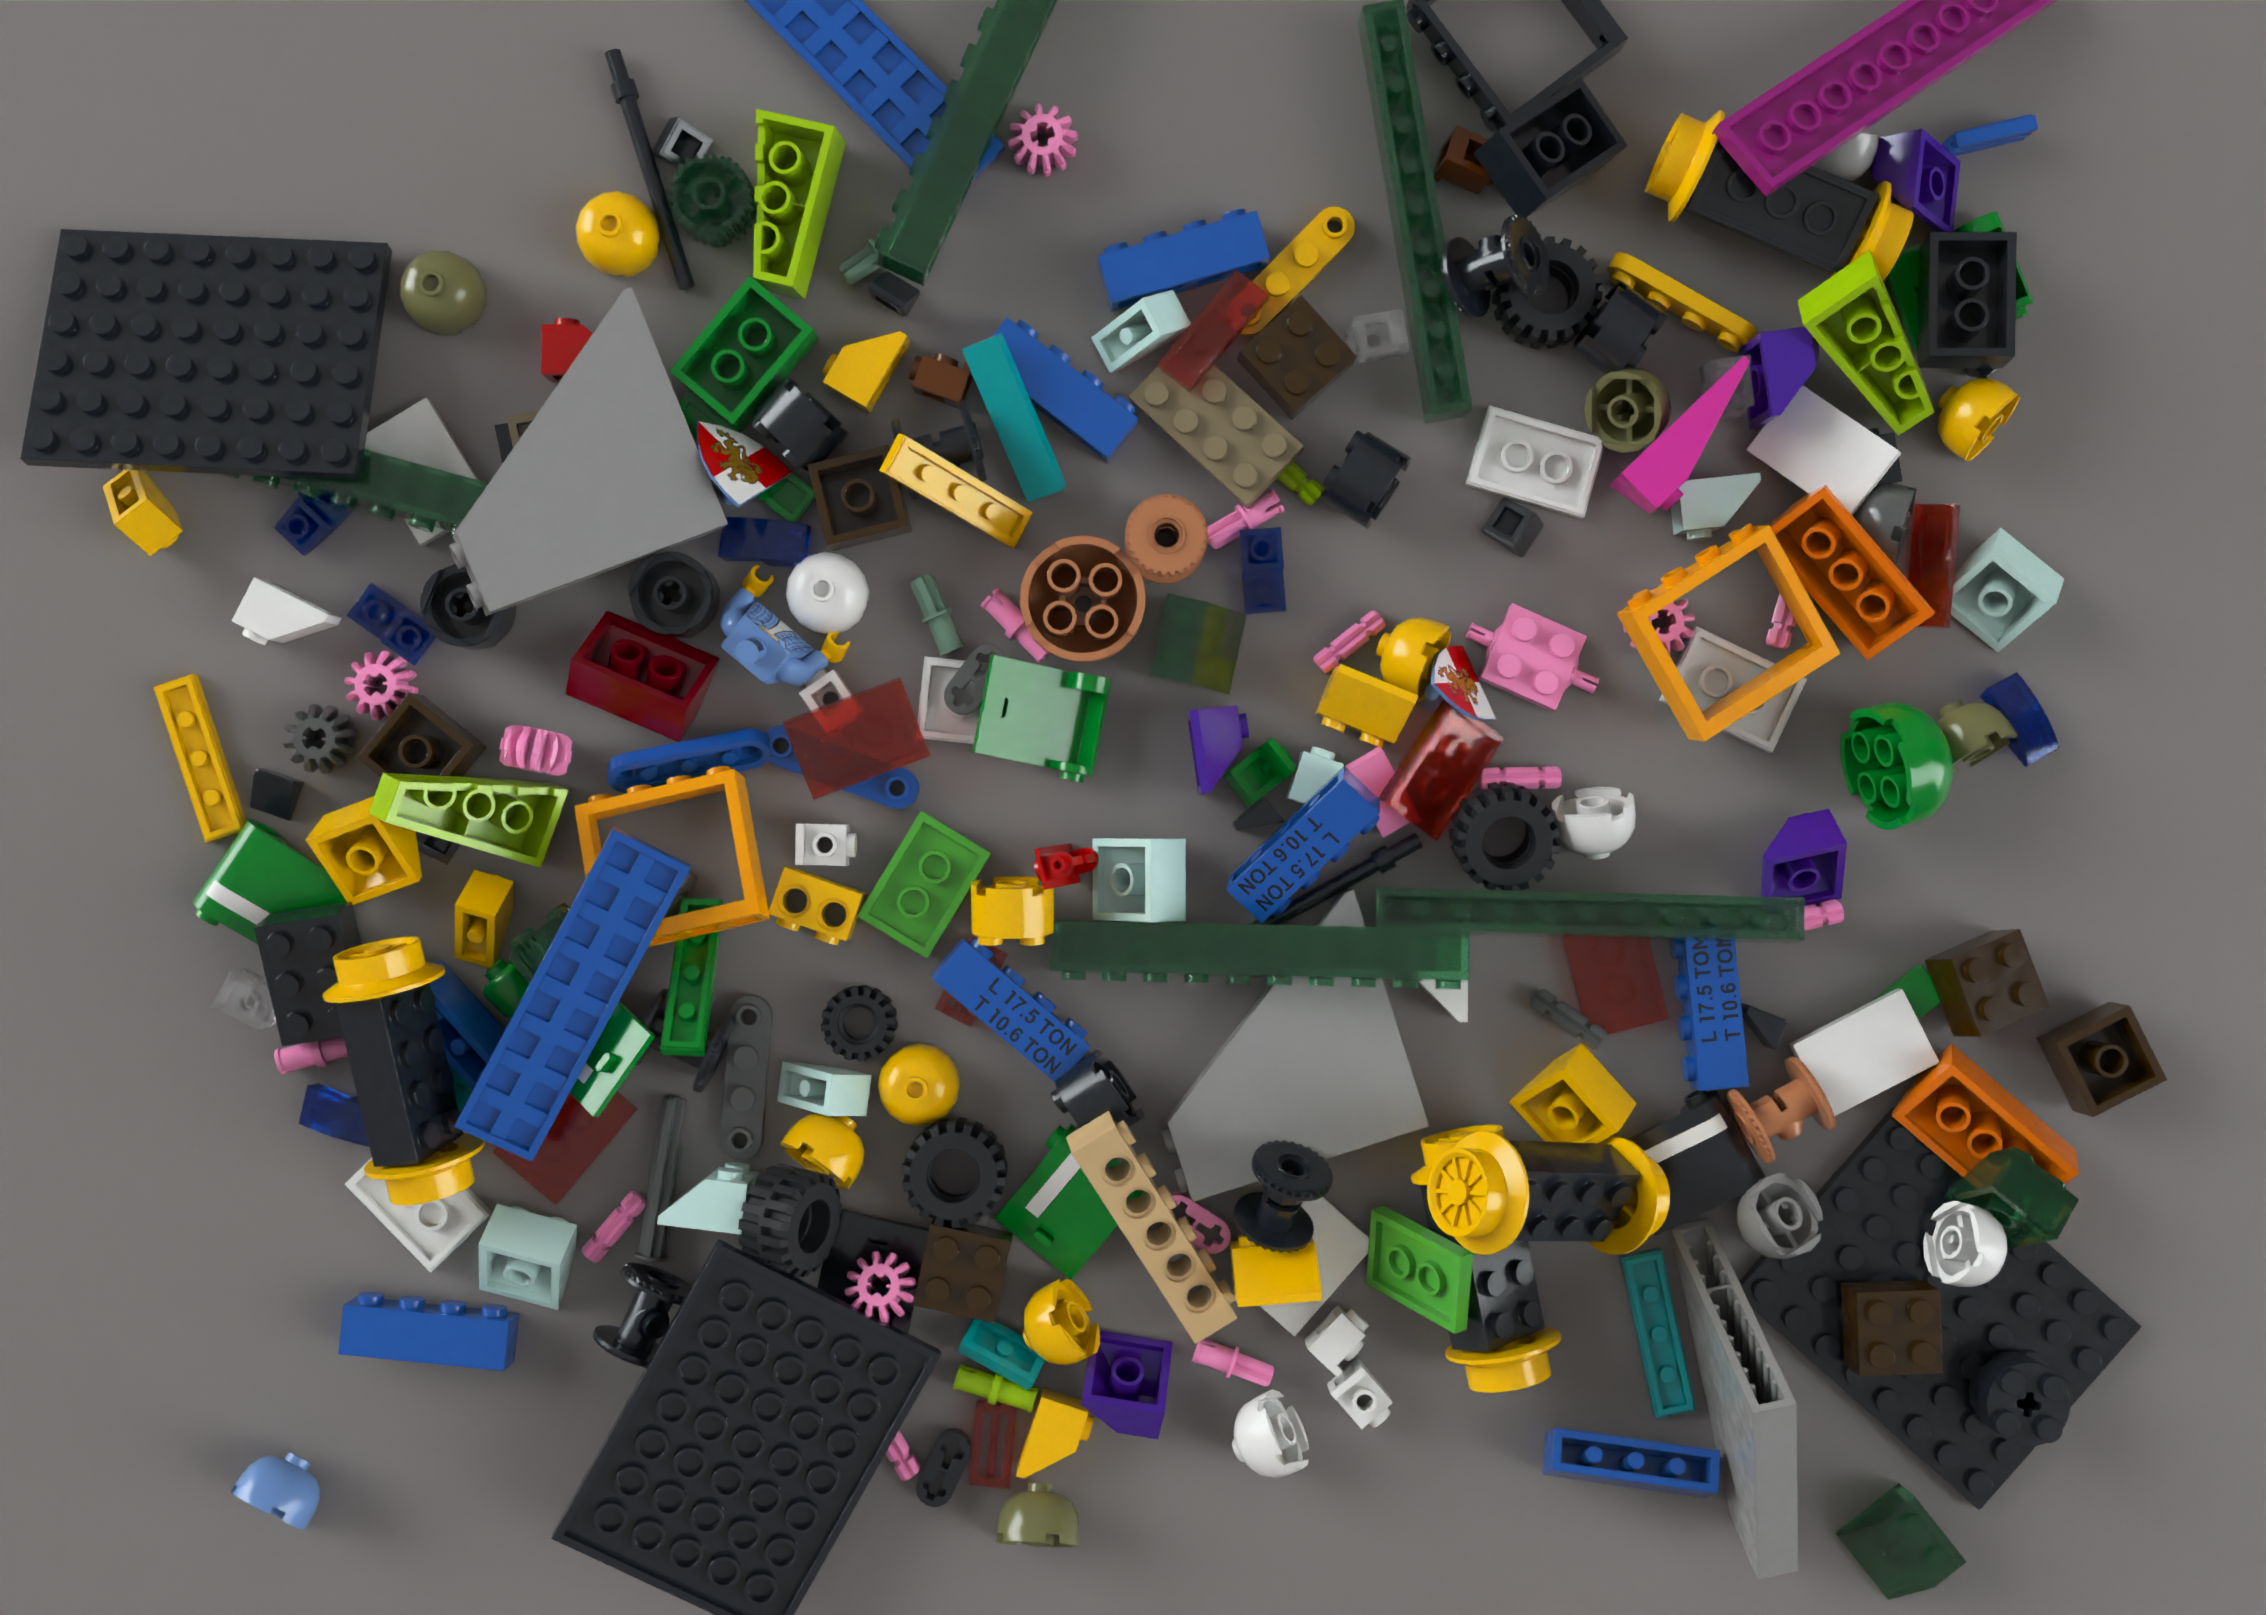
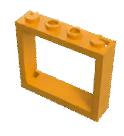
[1616,523,1840,742]
[574,766,770,948]

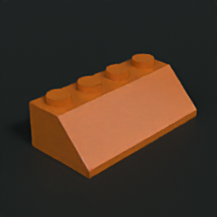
[1769,485,1935,661]
[1892,1043,2079,1223]

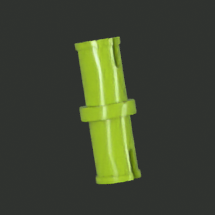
[953,1363,1039,1413]

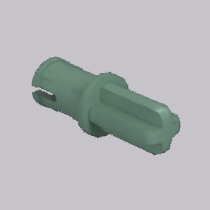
[838,221,917,285]
[911,574,965,656]

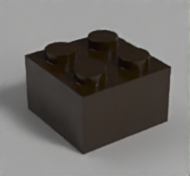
[1237,295,1357,420]
[807,445,912,551]
[356,693,487,777]
[1924,929,2049,1037]
[2036,1002,2167,1117]
[913,1219,1013,1323]
[1841,1280,1943,1377]

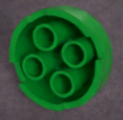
[1840,702,1953,830]

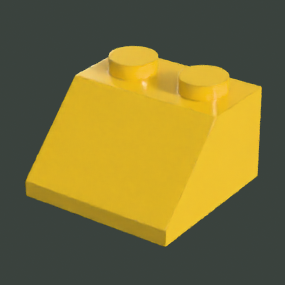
[1315,664,1418,749]
[305,796,422,905]
[1509,1043,1637,1144]
[1230,1234,1323,1307]

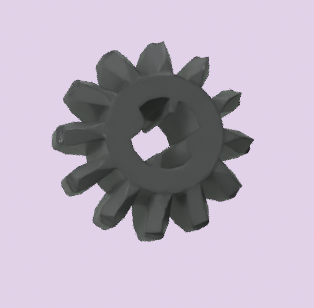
[283,704,358,774]

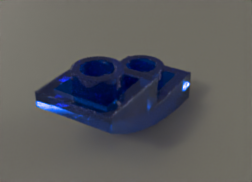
[273,479,368,555]
[718,517,812,566]
[1239,527,1287,615]
[346,582,436,666]
[1980,672,2060,767]
[299,1083,369,1147]

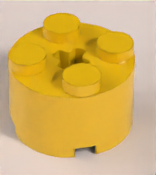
[971,876,1054,946]

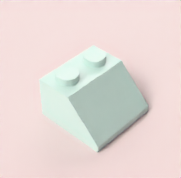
[1935,527,2064,652]
[1093,838,1186,922]
[657,1162,760,1235]
[479,1204,577,1310]

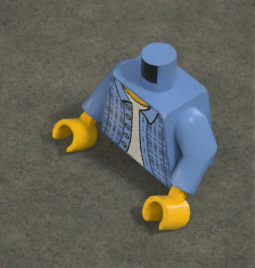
[719,565,851,686]

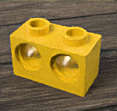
[769,866,867,945]

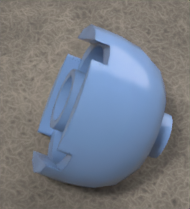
[231,1452,320,1530]

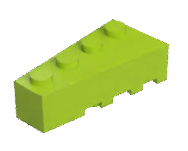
[753,109,846,300]
[369,773,568,868]

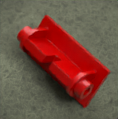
[1034,843,1099,890]

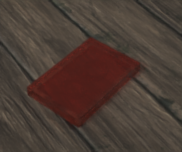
[783,677,930,800]
[1378,699,1504,841]
[1557,900,1669,1035]
[493,1091,638,1205]

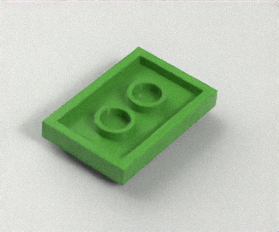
[857,811,992,959]
[1366,1206,1473,1334]

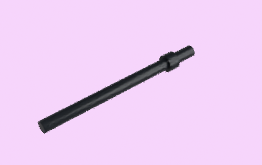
[605,49,695,290]
[1200,833,1423,965]

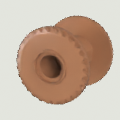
[1125,494,1208,584]
[1725,1056,1836,1163]

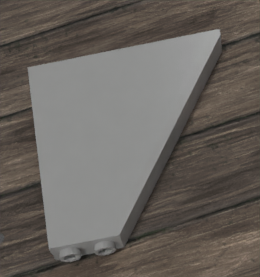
[449,287,728,616]
[1162,888,1429,1202]
[1670,1219,1798,1580]

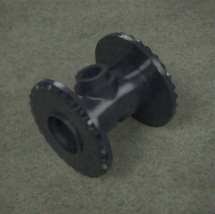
[1441,214,1550,318]
[891,401,987,499]
[635,988,735,1093]
[1233,1140,1333,1253]
[593,1262,692,1368]

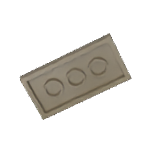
[1128,338,1304,509]

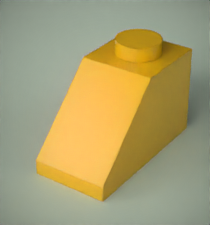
[822,331,911,414]
[103,470,183,556]
[454,870,514,968]
[1016,1387,1094,1479]

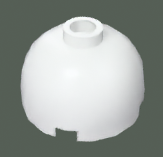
[786,552,869,634]
[1551,787,1636,860]
[1923,1201,2007,1287]
[1232,1389,1309,1478]

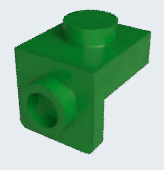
[1223,738,1297,808]

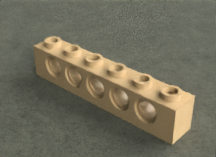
[1066,1111,1238,1344]

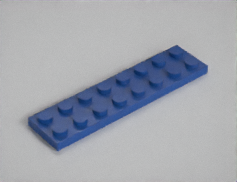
[744,0,1005,207]
[454,826,691,1162]

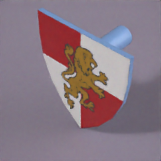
[696,421,792,507]
[1422,646,1496,721]

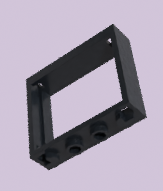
[1406,0,1628,132]

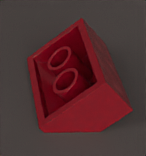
[565,611,720,742]

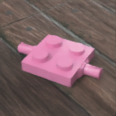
[1465,603,1599,712]

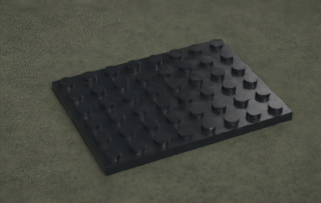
[20,229,392,480]
[1739,1108,2142,1510]
[552,1239,941,1615]

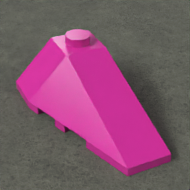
[1610,355,1750,514]

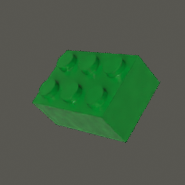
[669,276,820,432]

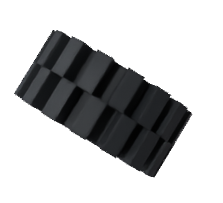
[821,985,898,1061]

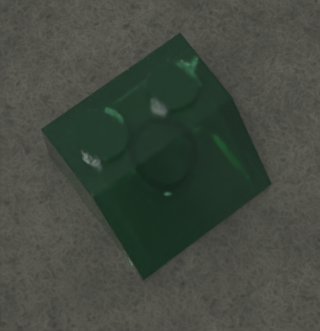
[1149,594,1247,695]
[1944,1146,2079,1249]
[1835,1483,1967,1600]

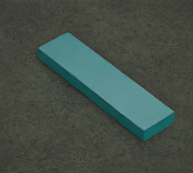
[962,333,1067,502]
[1619,1247,1696,1419]

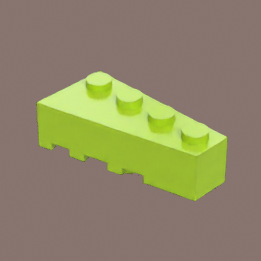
[1797,250,1934,436]

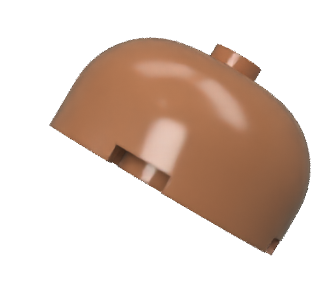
[1020,536,1146,663]

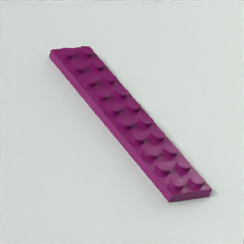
[1712,0,2058,196]

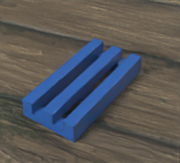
[1942,114,2038,156]

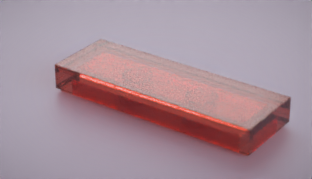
[1158,270,1269,393]
[1908,503,1960,628]

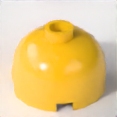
[576,191,661,277]
[1937,378,2020,462]
[1376,617,1451,703]
[878,1043,961,1126]
[780,1113,865,1190]
[1023,1279,1100,1365]

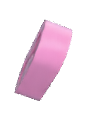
[1162,1192,1231,1254]

